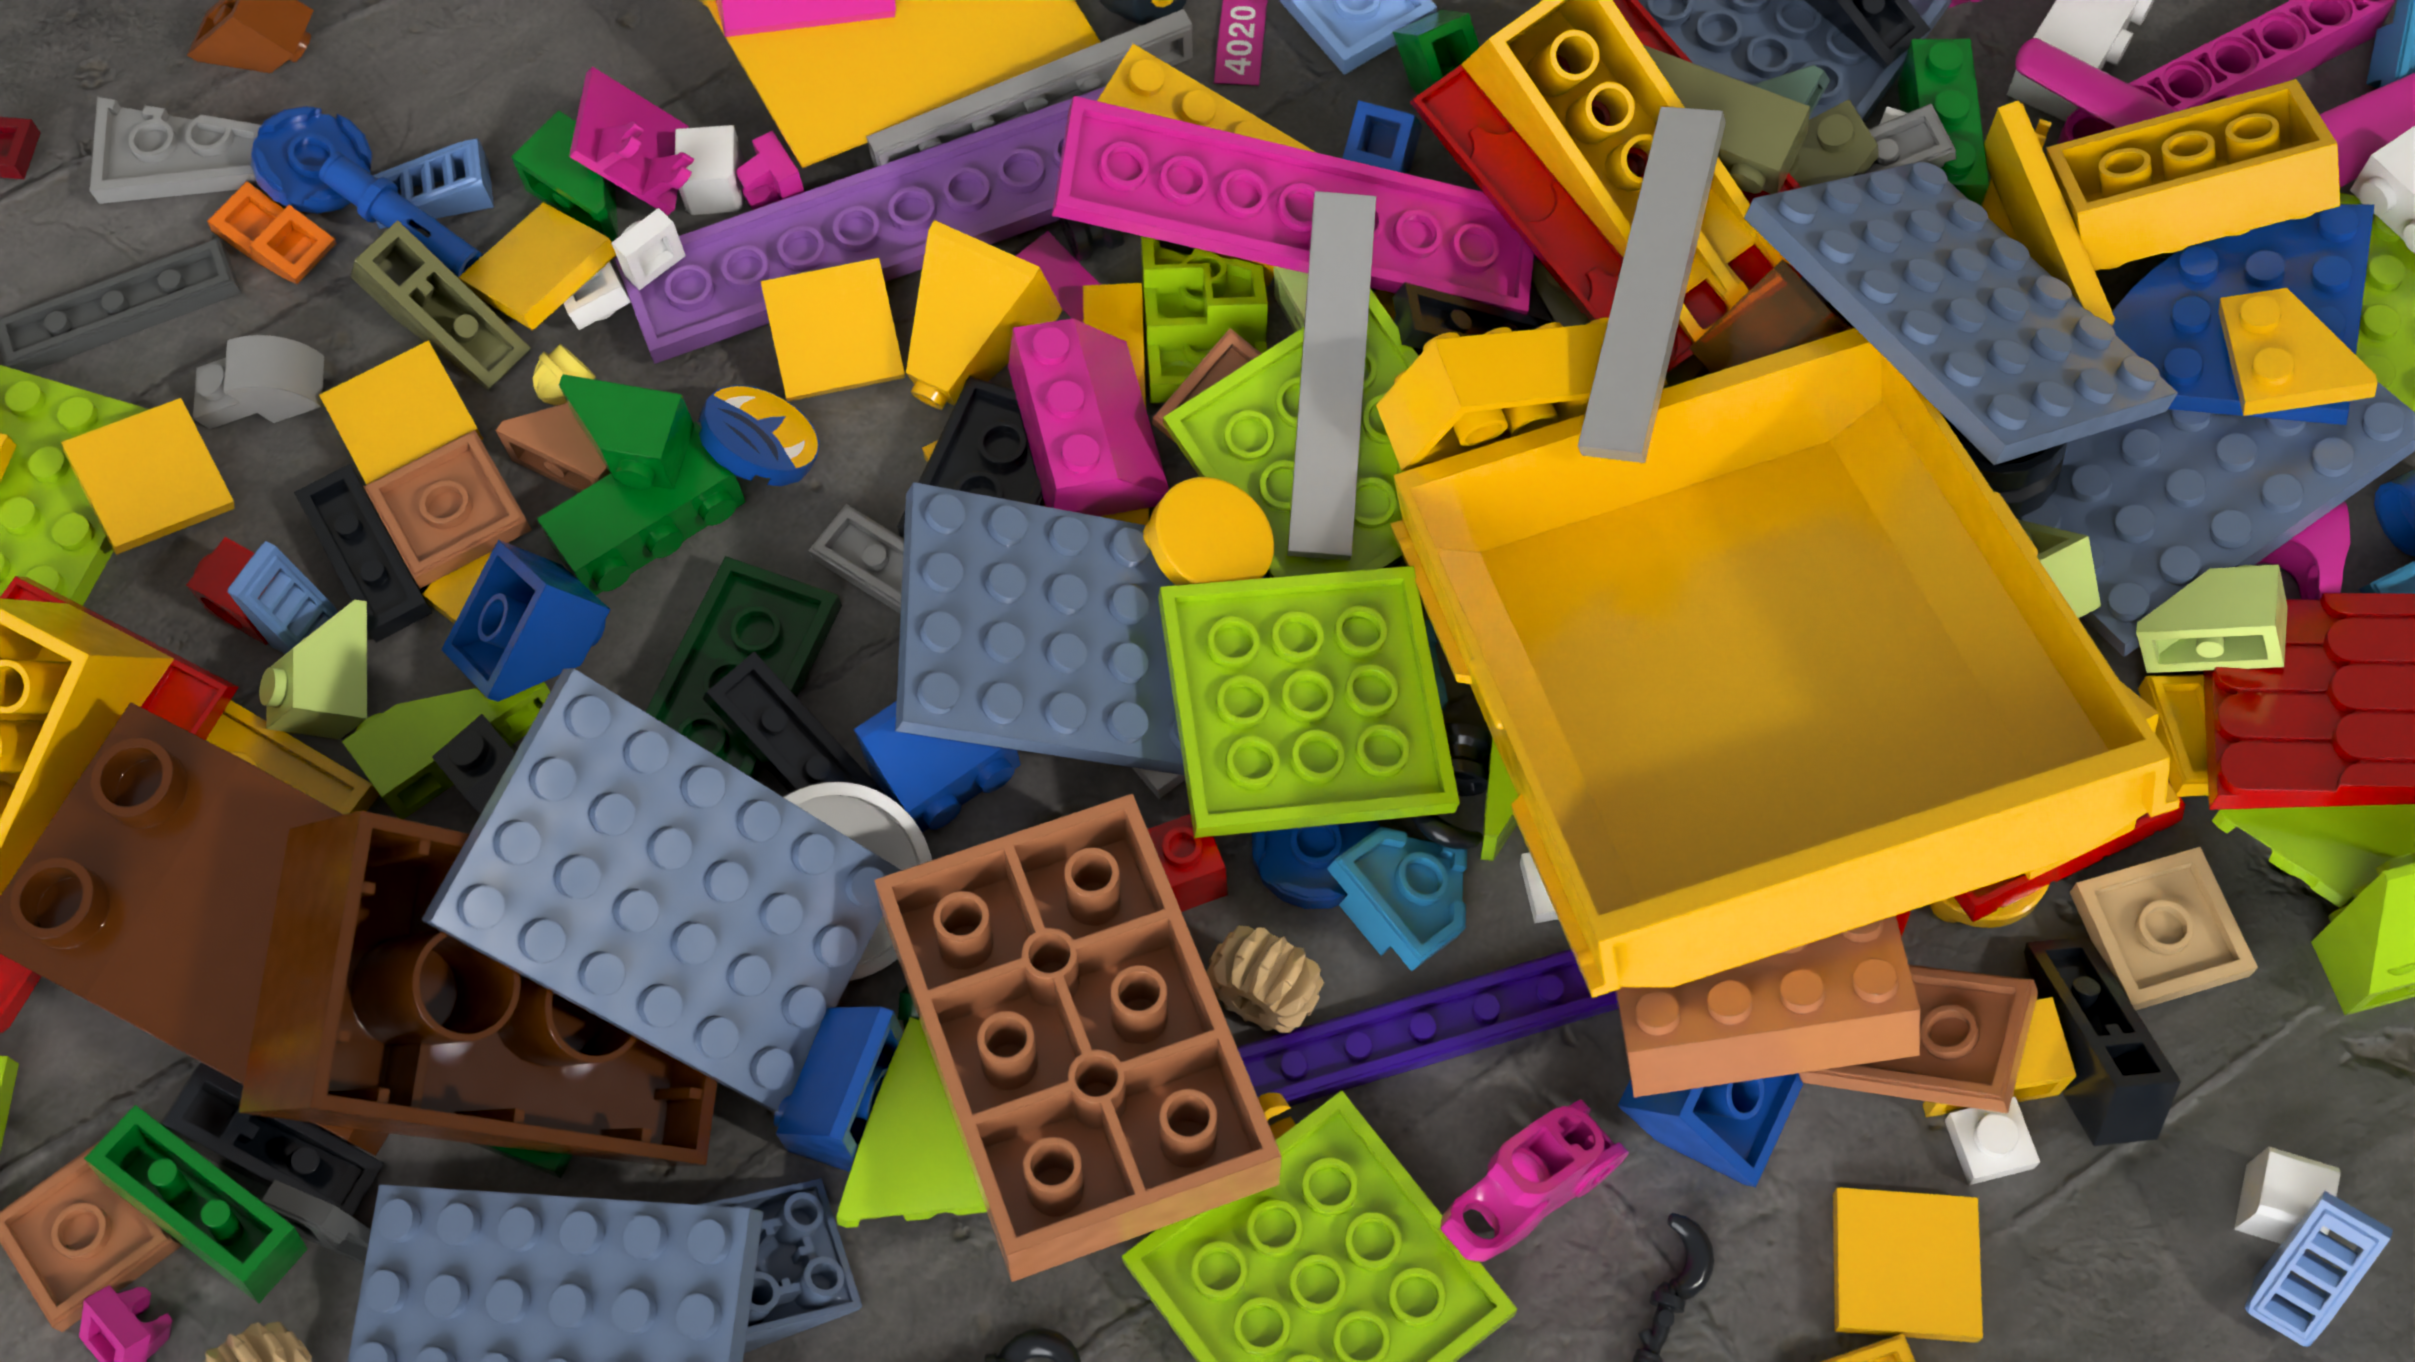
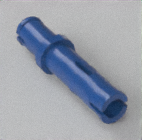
[319,152,482,277]

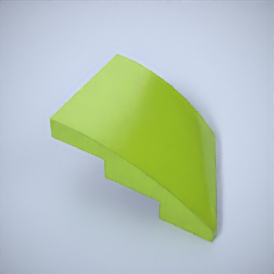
[1141,236,1268,403]
[2212,804,2415,908]
[836,1017,987,1228]

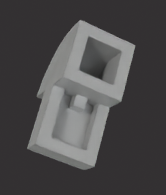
[193,335,324,429]

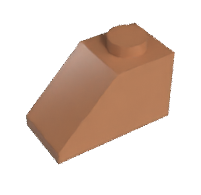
[495,403,610,493]

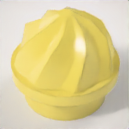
[533,344,596,405]

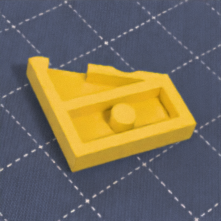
[2219,288,2378,416]

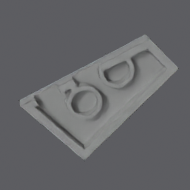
[90,97,261,204]

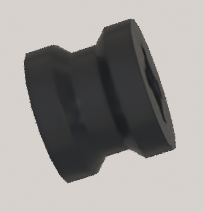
[1059,217,1124,262]
[1445,723,1492,797]

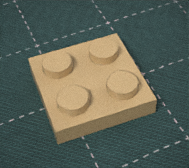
[2070,847,2258,1010]

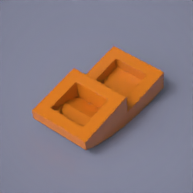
[207,181,336,284]

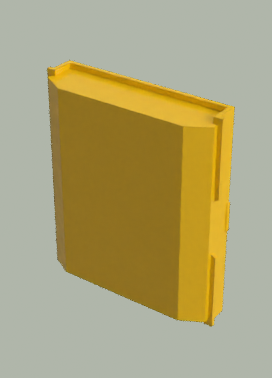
[1390,328,2180,998]

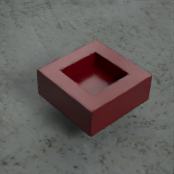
[0,117,41,179]

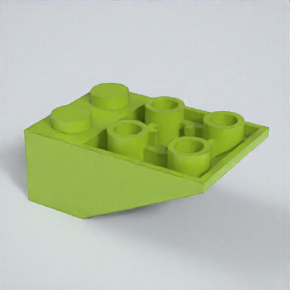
[2311,853,2415,1016]

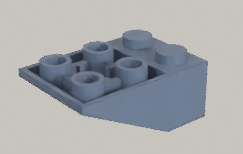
[699,1178,862,1353]

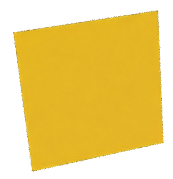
[704,0,1100,168]

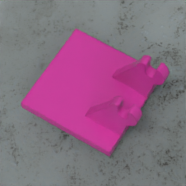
[569,67,694,215]

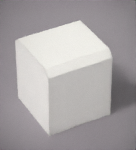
[675,125,744,215]
[2234,1146,2340,1249]

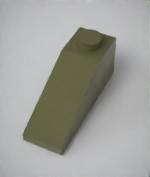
[1643,45,1810,194]
[351,220,531,391]

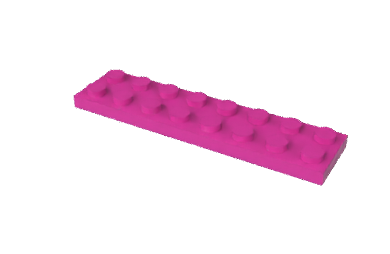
[1052,96,1534,315]

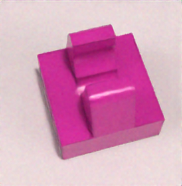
[736,131,804,210]
[79,1285,172,1362]

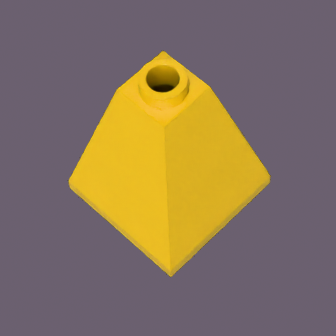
[906,220,1063,410]

